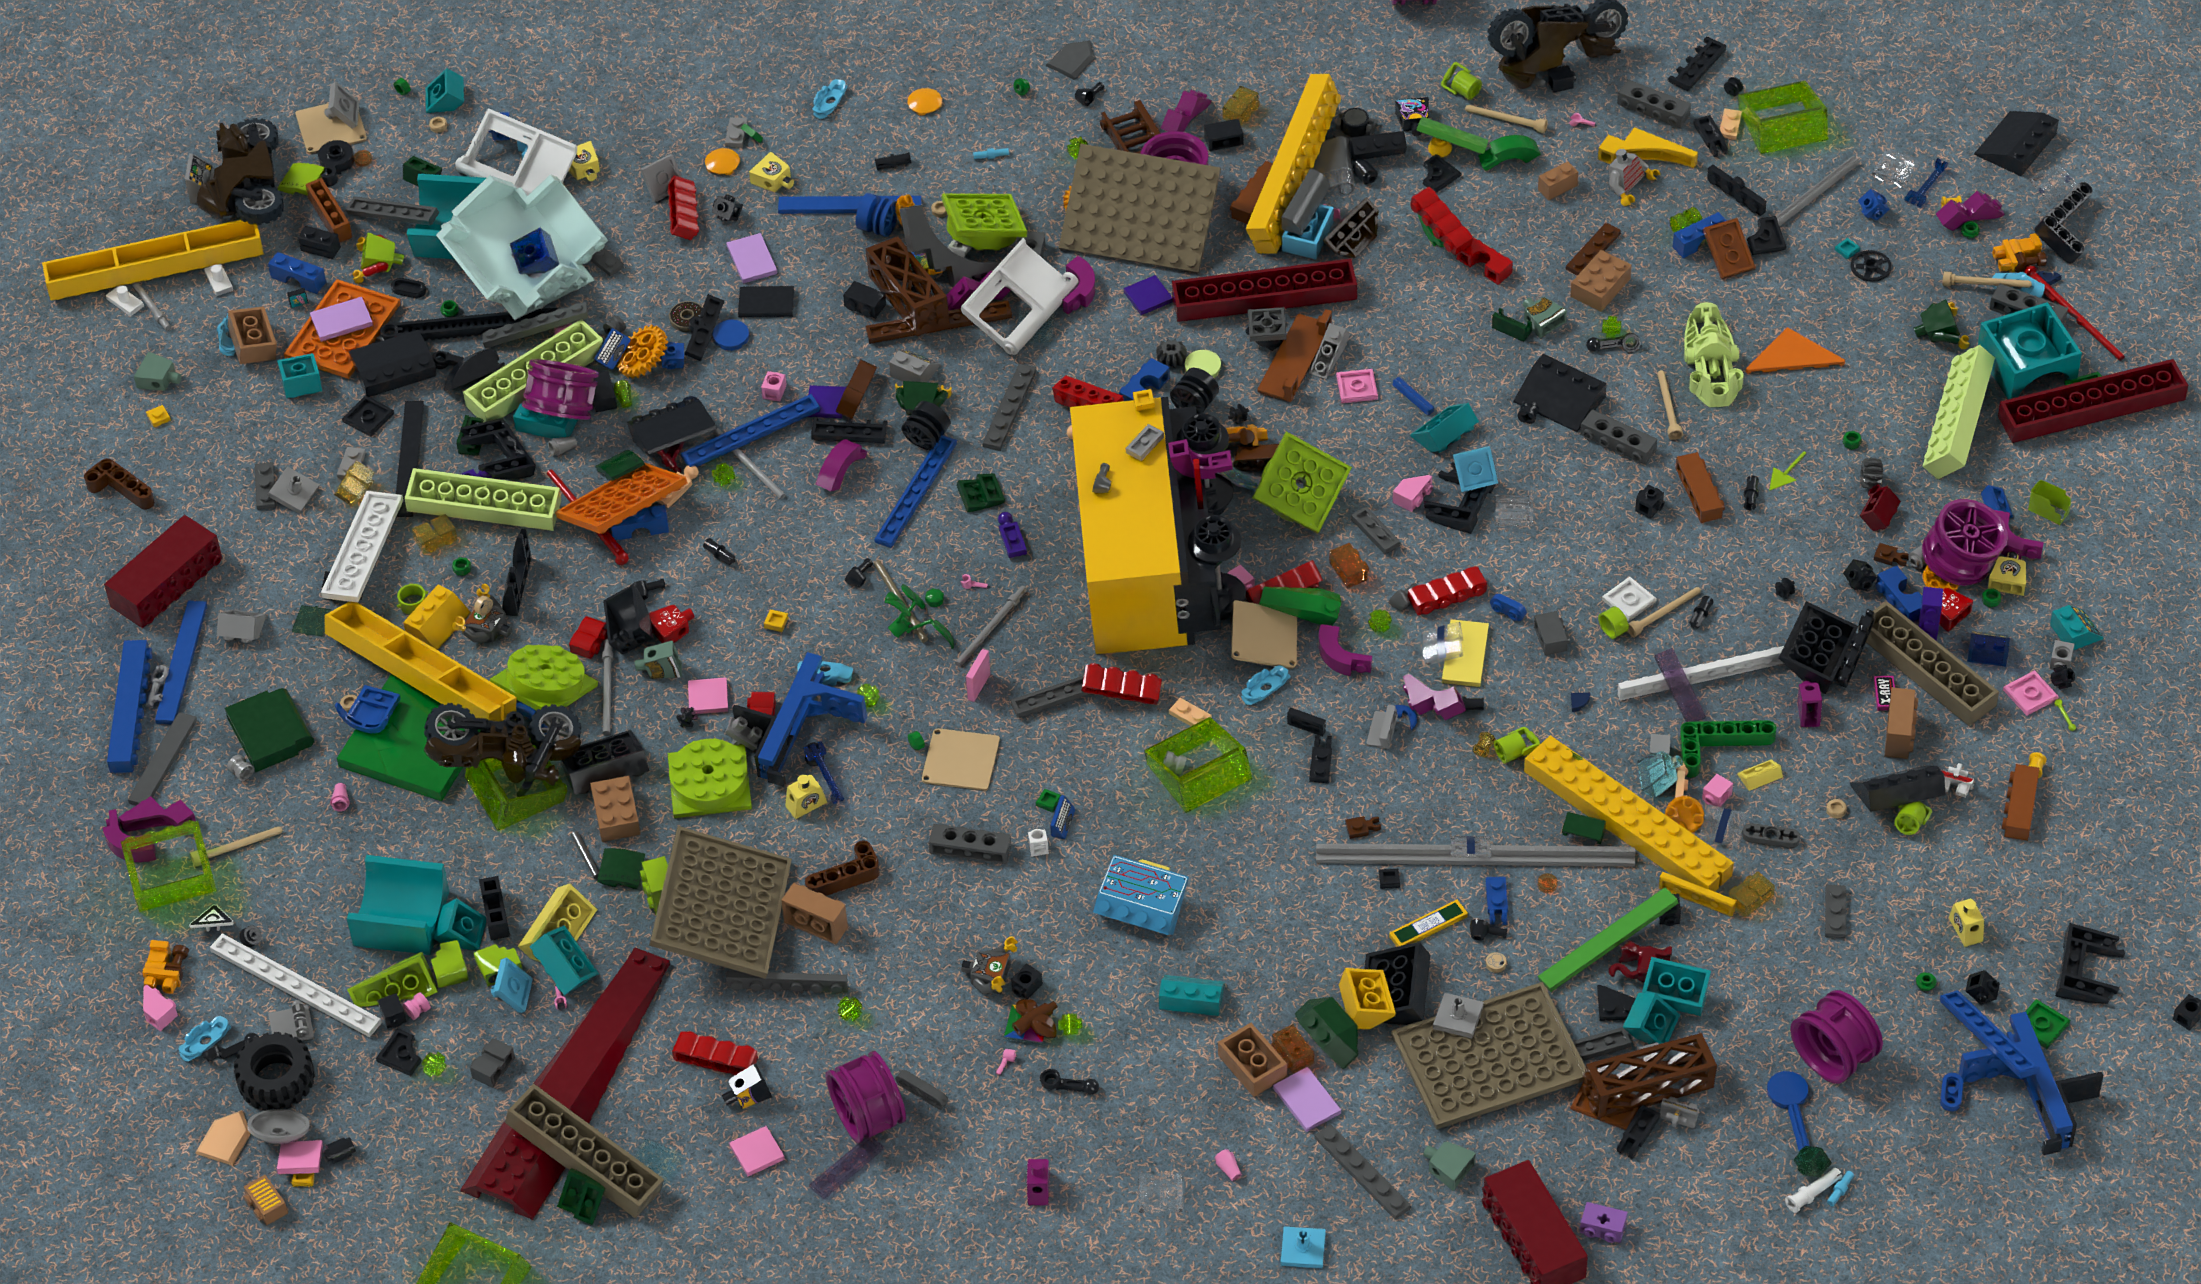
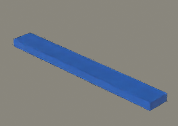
[778,196,922,214]
[681,394,820,467]
[874,435,957,548]
[155,600,207,725]
[1940,990,2039,1079]

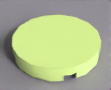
[1184,350,1221,378]

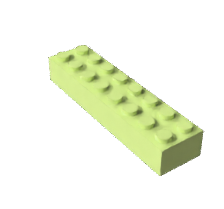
[463,320,604,422]
[1922,345,1995,479]
[405,468,562,531]

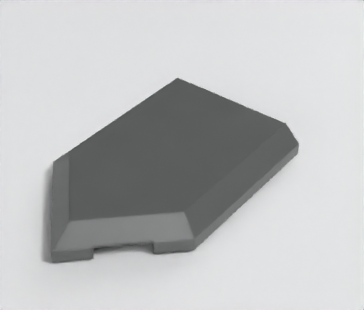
[1046,40,1095,80]

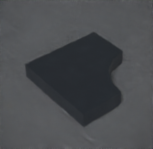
[1423,154,1461,193]
[1747,216,1787,255]
[376,1028,422,1076]

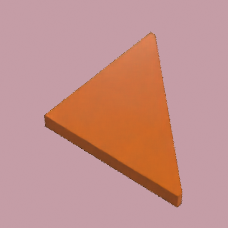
[1745,327,1845,374]

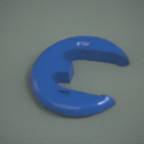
[1385,705,1418,730]

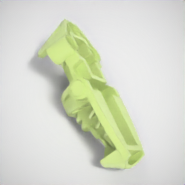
[1684,302,1744,407]

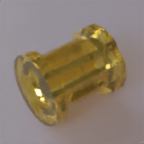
[1472,732,1496,758]

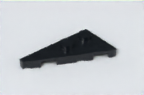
[1597,985,1636,1021]

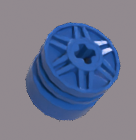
[856,193,897,237]

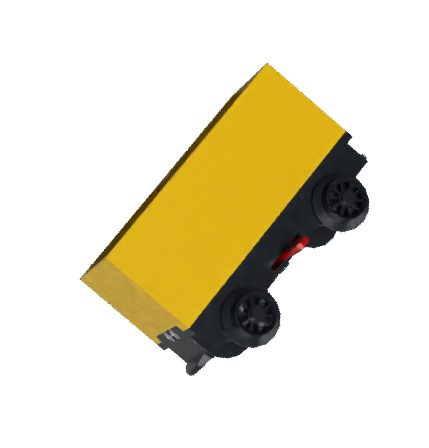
[1070,397,1246,654]

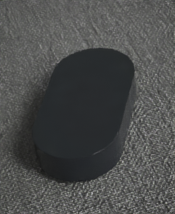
[391,278,426,298]

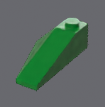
[1259,587,1341,626]

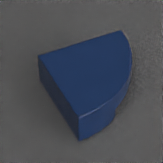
[2037,271,2062,286]
[1571,692,1590,712]

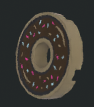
[669,301,702,332]

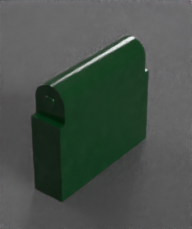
[225,688,314,772]

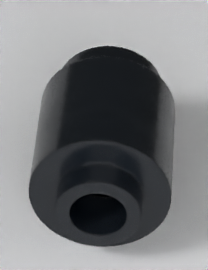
[1353,159,1378,184]
[323,1137,356,1164]

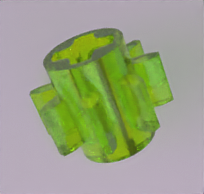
[1067,137,1088,160]
[1602,316,1622,338]
[712,463,735,486]
[1368,609,1392,633]
[856,684,880,708]
[837,996,862,1022]
[1058,1013,1082,1035]
[421,1052,447,1077]

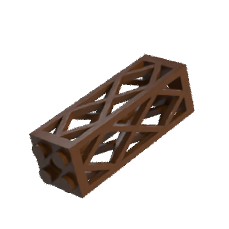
[865,236,950,337]
[1582,1033,1717,1120]

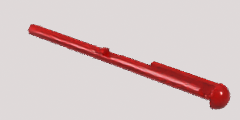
[2024,266,2125,361]
[547,469,629,565]

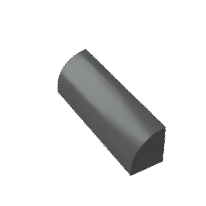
[1282,169,1330,235]

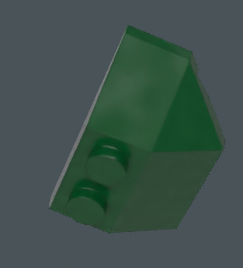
[1295,997,1358,1069]

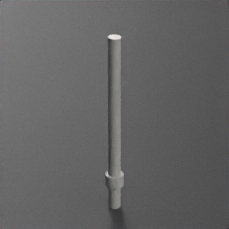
[131,282,172,331]
[713,428,786,500]
[955,585,1027,667]
[602,639,614,735]

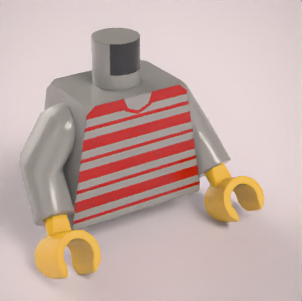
[1609,149,1660,206]

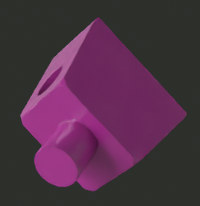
[1797,681,1822,727]
[1027,1159,1050,1205]

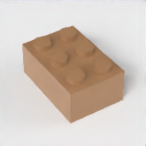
[1570,250,1632,312]
[227,306,277,364]
[1884,687,1918,759]
[590,776,641,842]
[781,883,848,945]
[1218,1023,1287,1097]

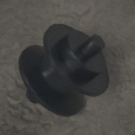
[1724,77,1743,96]
[1228,404,1249,424]
[1775,577,1795,599]
[676,707,698,728]
[239,925,262,947]

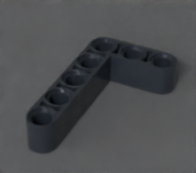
[2034,182,2093,263]

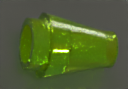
[613,380,632,408]

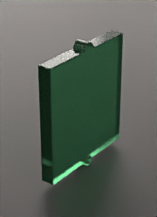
[292,605,332,636]

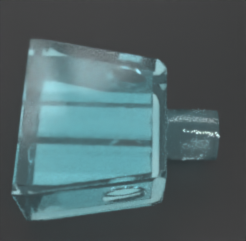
[1637,751,1683,798]

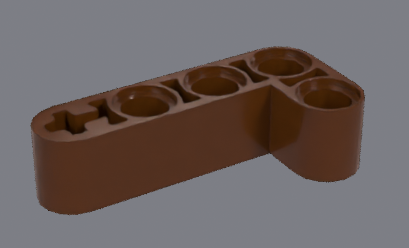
[835,359,877,419]
[1233,444,1279,471]
[84,458,155,510]
[805,840,880,896]

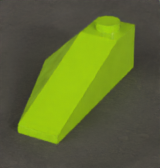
[347,952,438,1007]

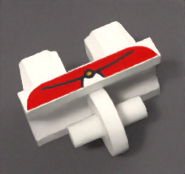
[1941,763,1974,798]

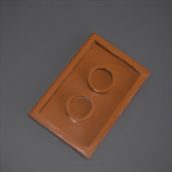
[1703,218,1756,279]
[1570,1082,1639,1130]

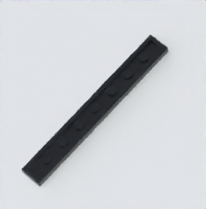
[396,400,424,517]

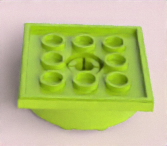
[941,193,1027,251]
[1252,431,1352,534]
[490,645,598,710]
[668,738,752,818]

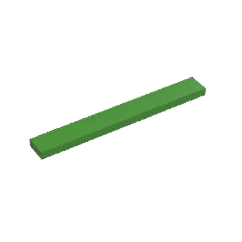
[1538,888,1678,992]

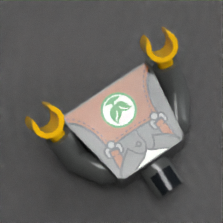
[452,584,512,643]
[961,936,1018,995]

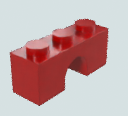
[1456,237,1513,285]

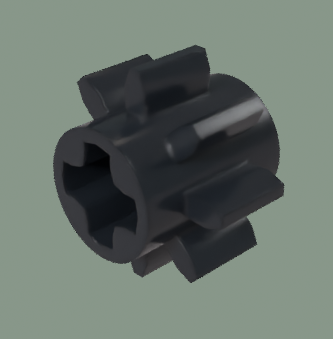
[2050,665,2075,690]

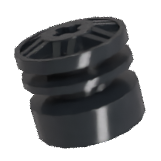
[1170,367,1219,414]
[901,401,951,450]

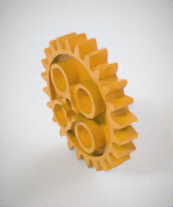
[617,325,668,379]

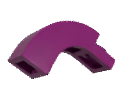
[1062,256,1095,315]
[815,439,868,491]
[1168,439,1233,479]
[1994,510,2044,560]
[1319,624,1372,676]
[102,809,156,862]

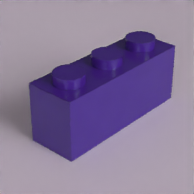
[1918,587,1943,641]

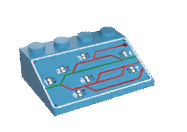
[1093,855,1189,935]

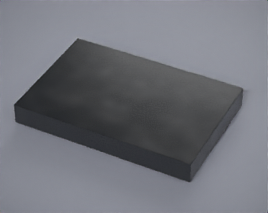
[738,286,794,317]

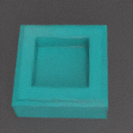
[1835,238,1861,260]

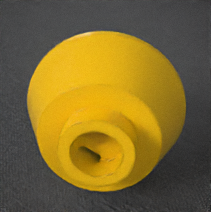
[1428,137,1452,157]

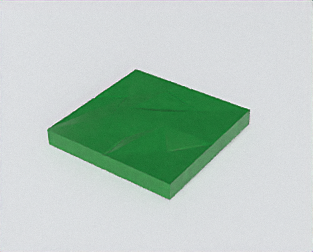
[337,674,465,801]

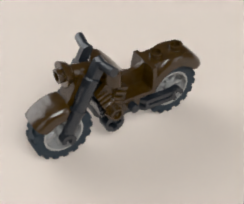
[424,703,581,799]

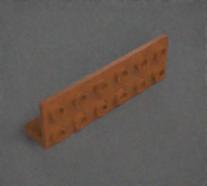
[1257,309,1332,402]

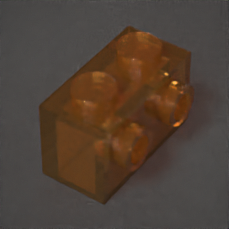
[1329,543,1369,589]
[1271,1024,1314,1074]

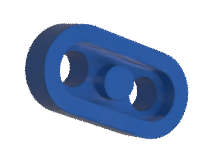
[1490,594,1527,621]
[1940,1073,1963,1112]

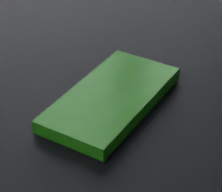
[1417,116,1489,154]

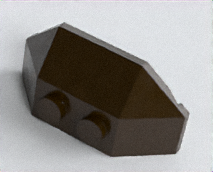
[1323,197,1379,258]

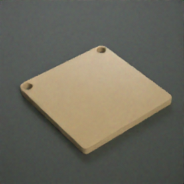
[295,103,367,154]
[1231,600,1297,669]
[922,728,1000,791]

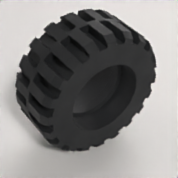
[234,1032,315,1111]

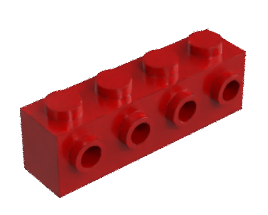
[1052,375,1124,407]

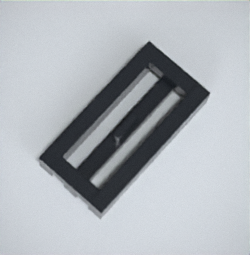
[1287,707,1326,737]

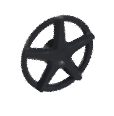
[1850,250,1892,281]

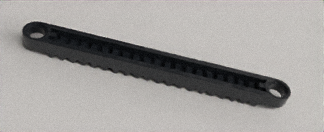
[380,307,559,341]

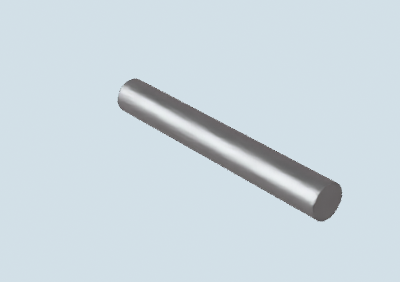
[571,831,599,879]

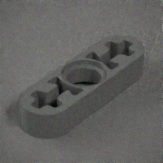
[1742,823,1800,848]
[895,1070,949,1110]

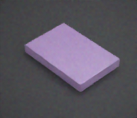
[726,233,777,284]
[310,297,373,341]
[1273,1067,1341,1132]

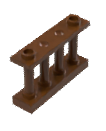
[1100,100,1161,154]

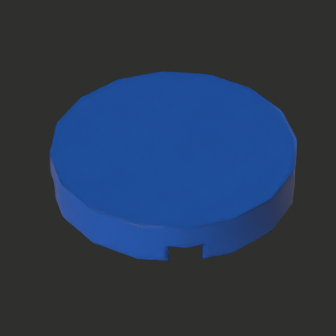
[713,320,749,351]
[1767,1071,1808,1109]

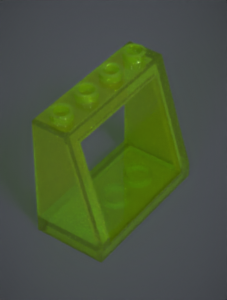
[1738,80,1828,154]
[1144,717,1252,813]
[464,738,567,831]
[120,821,217,912]
[416,1222,532,1284]

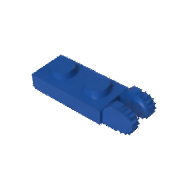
[1486,877,1508,925]

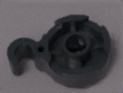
[318,140,355,187]

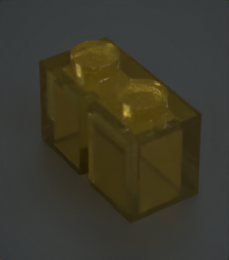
[1223,86,1260,126]
[334,460,375,506]
[412,514,457,555]
[1729,871,1775,918]

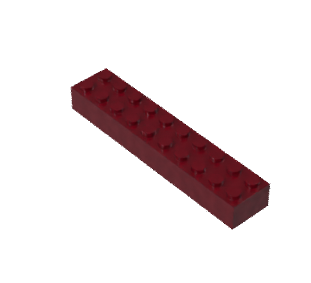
[1172,259,1357,322]
[1998,359,2189,443]

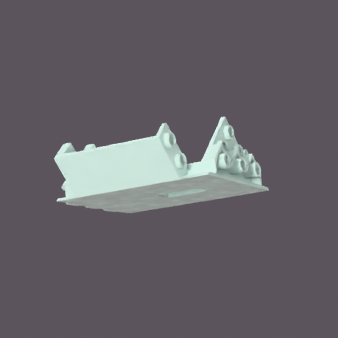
[436,175,608,320]

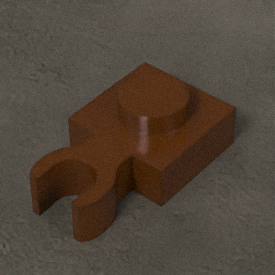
[1873,543,1909,566]
[1345,816,1381,839]

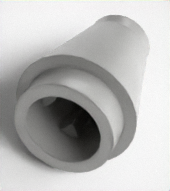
[548,436,577,456]

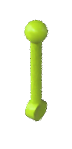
[2054,699,2076,731]

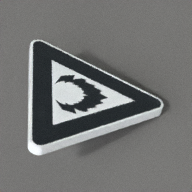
[189,905,234,932]

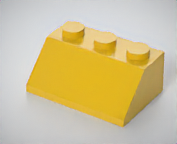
[403,584,471,650]
[1339,968,1396,1029]

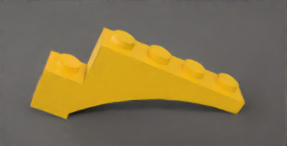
[1598,127,1698,168]

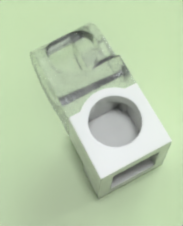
[1026,818,1049,857]

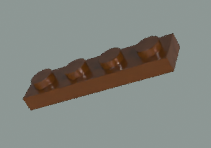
[1566,223,1621,276]

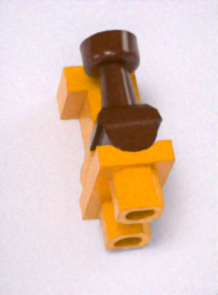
[1992,233,2047,273]
[1226,424,1268,446]
[142,940,189,994]

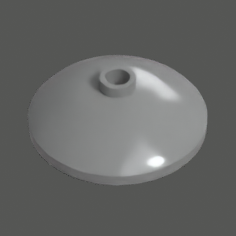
[247,1109,310,1145]

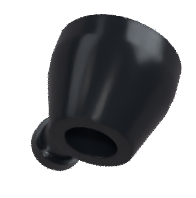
[1075,82,1104,106]
[845,558,873,587]
[630,579,665,600]
[1470,919,1508,941]

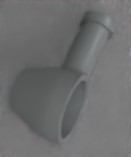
[1092,463,1112,493]
[1389,583,1417,611]

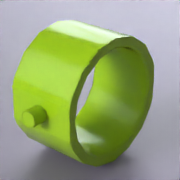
[396,584,428,615]
[1598,606,1629,639]

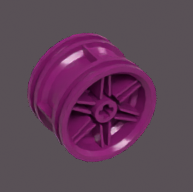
[1141,131,1209,165]
[522,359,599,420]
[1922,499,2008,586]
[1790,990,1883,1084]
[825,1050,906,1143]

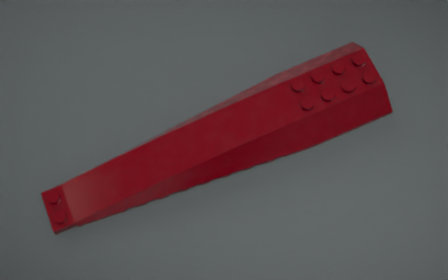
[460,947,670,1220]

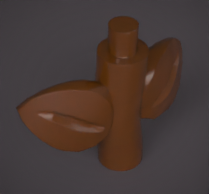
[1012,999,1058,1038]

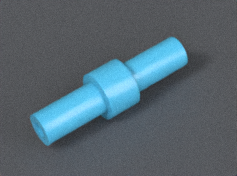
[973,148,1009,159]
[1827,1171,1854,1206]

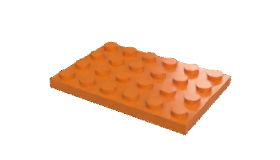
[284,279,401,379]
[555,463,688,533]

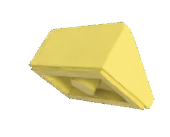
[1737,760,1783,791]

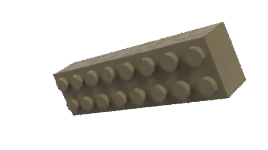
[1858,601,1999,726]
[505,1083,664,1219]

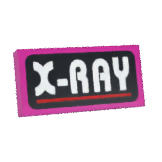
[1874,676,1895,711]

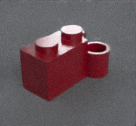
[1860,484,1901,531]

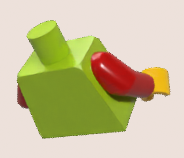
[353,233,404,284]

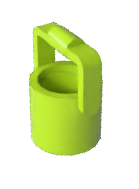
[1441,62,1482,100]
[1494,727,1540,764]
[1895,801,1932,835]

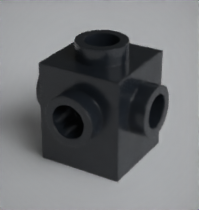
[712,194,744,221]
[1635,485,1665,519]
[1843,559,1877,591]
[1966,970,2000,1004]

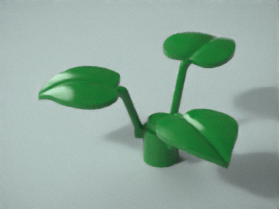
[884,584,954,649]

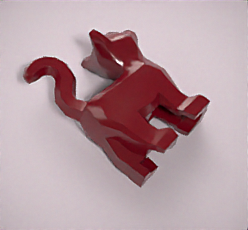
[1608,940,1672,982]

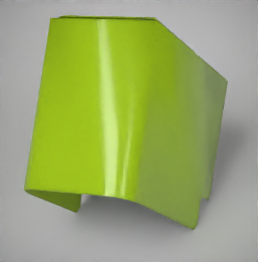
[2028,480,2071,525]
[431,940,469,988]
[474,944,522,987]

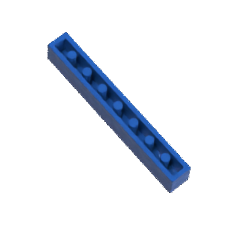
[107,640,152,773]

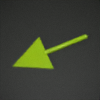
[1769,451,1806,491]

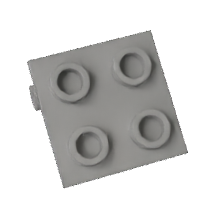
[268,1000,314,1041]

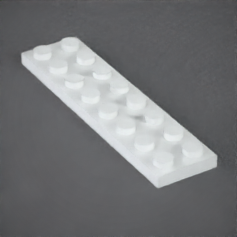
[321,491,403,603]

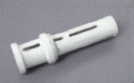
[1785,1168,1842,1213]

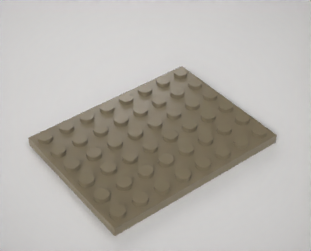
[1058,144,1221,273]
[649,826,792,979]
[1391,982,1586,1130]

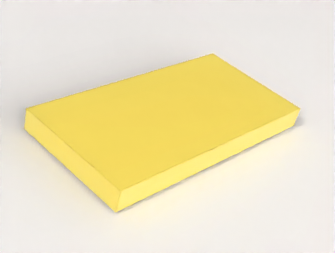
[1442,620,1489,687]

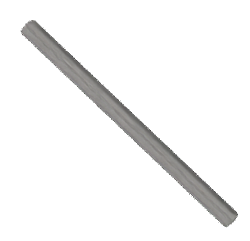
[1747,156,1859,244]

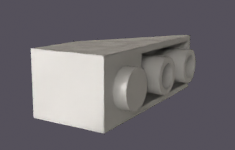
[1309,323,1350,379]

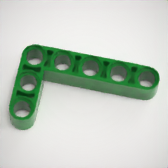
[1679,720,1777,778]

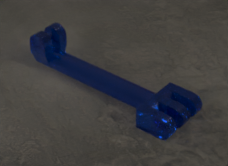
[1904,158,1948,208]
[803,741,844,804]

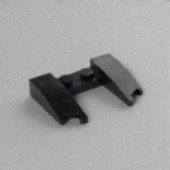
[460,418,536,479]
[1424,462,1497,534]
[502,528,532,616]
[2055,923,2125,1004]

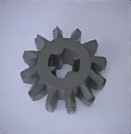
[1156,338,1187,368]
[1860,457,1883,489]

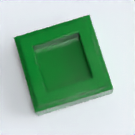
[741,123,763,143]
[1036,789,1061,812]

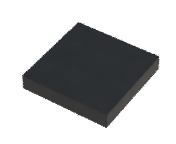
[342,395,394,437]

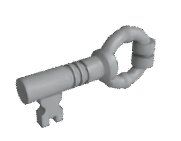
[145,664,169,708]

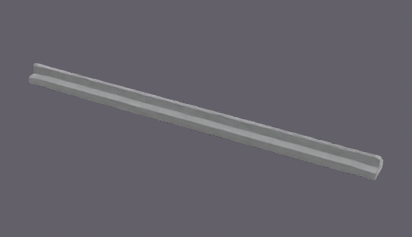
[1316,844,1635,867]

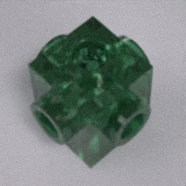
[1793,1146,1832,1177]

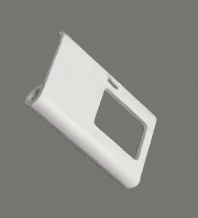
[455,108,577,195]
[961,238,1079,355]

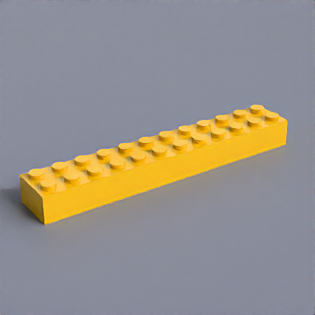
[1246,74,1341,254]
[42,220,264,301]
[325,602,517,721]
[1524,735,1734,892]

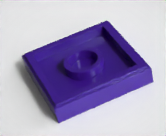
[1123,275,1173,315]
[808,385,846,419]

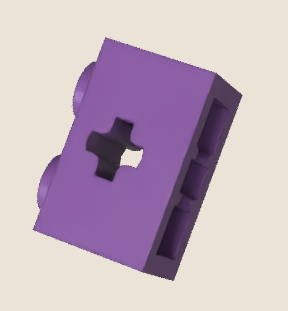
[1580,1202,1628,1243]

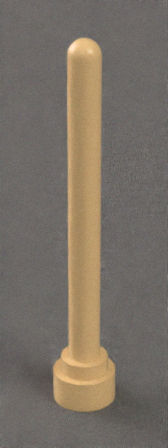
[1465,105,1548,134]
[1943,271,2032,288]
[1657,370,1683,440]
[1627,587,1701,638]
[190,827,282,867]

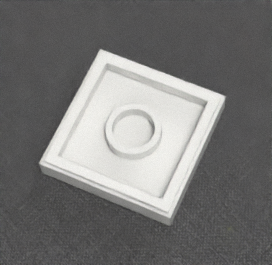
[1602,577,1657,622]

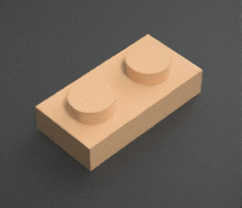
[1720,108,1742,140]
[1169,698,1212,732]

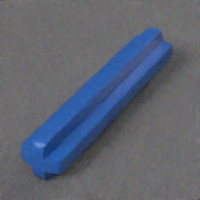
[1393,377,1434,415]
[1788,1104,1812,1159]

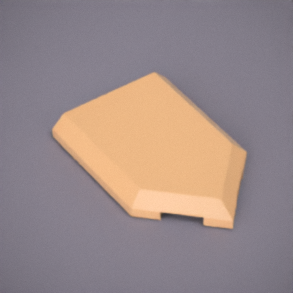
[196,1110,251,1166]

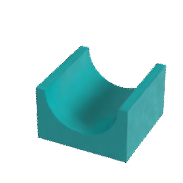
[407,174,486,259]
[1978,302,2082,399]
[347,855,450,955]

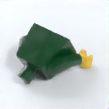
[1913,299,1970,349]
[895,381,952,415]

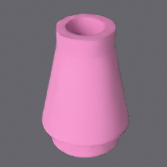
[330,783,350,812]
[1215,1149,1242,1181]

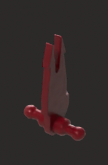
[657,441,685,473]

